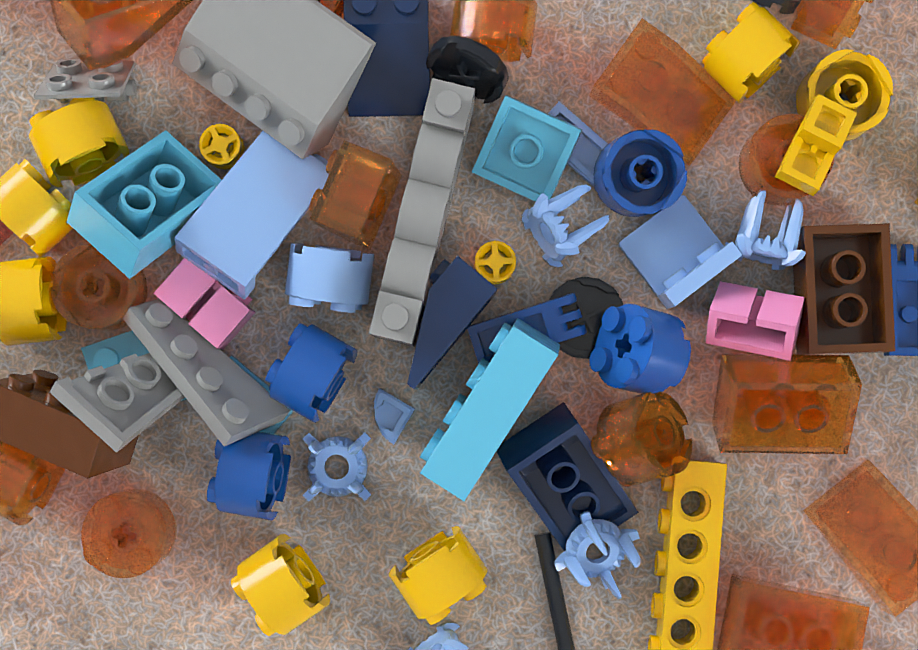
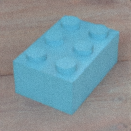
[67,130,221,279]

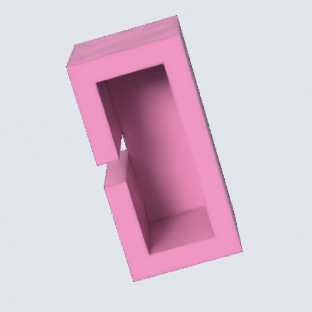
[153,258,256,350]
[706,281,805,361]

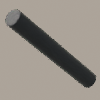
[534,532,575,650]

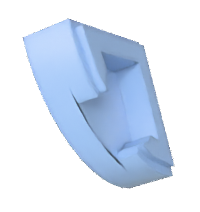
[374,388,415,445]

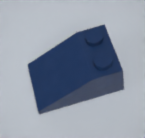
[344,0,430,117]
[407,256,497,390]
[496,402,639,552]

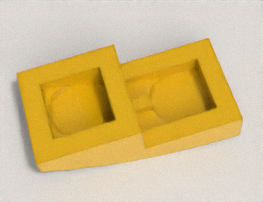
[775,94,857,196]

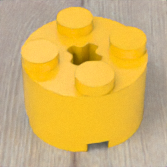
[702,2,800,104]
[796,49,893,142]
[29,97,130,187]
[0,159,73,257]
[0,256,68,346]
[389,526,488,625]
[231,534,330,636]

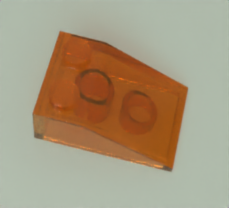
[50,0,193,70]
[589,18,736,166]
[803,459,918,617]

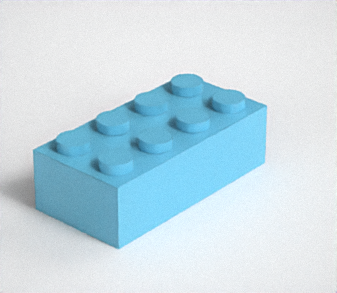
[420,318,560,501]

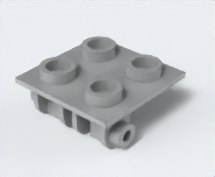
[34,57,137,103]

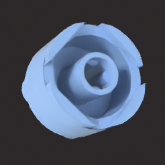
[285,243,375,313]

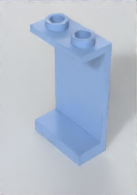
[174,131,336,300]

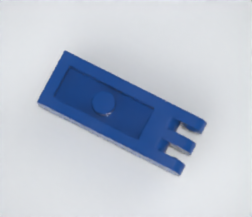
[884,244,918,356]
[467,293,587,364]

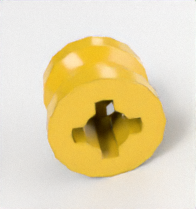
[199,124,245,170]
[474,241,516,285]

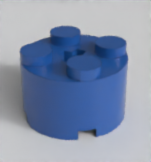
[593,130,687,217]
[589,304,691,397]
[265,323,358,423]
[207,432,291,521]

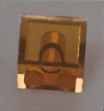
[309,140,402,250]

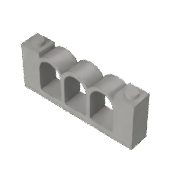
[369,78,475,347]

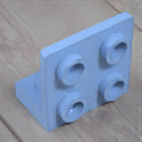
[619,195,742,309]

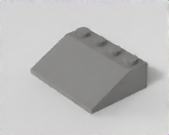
[172,0,376,159]

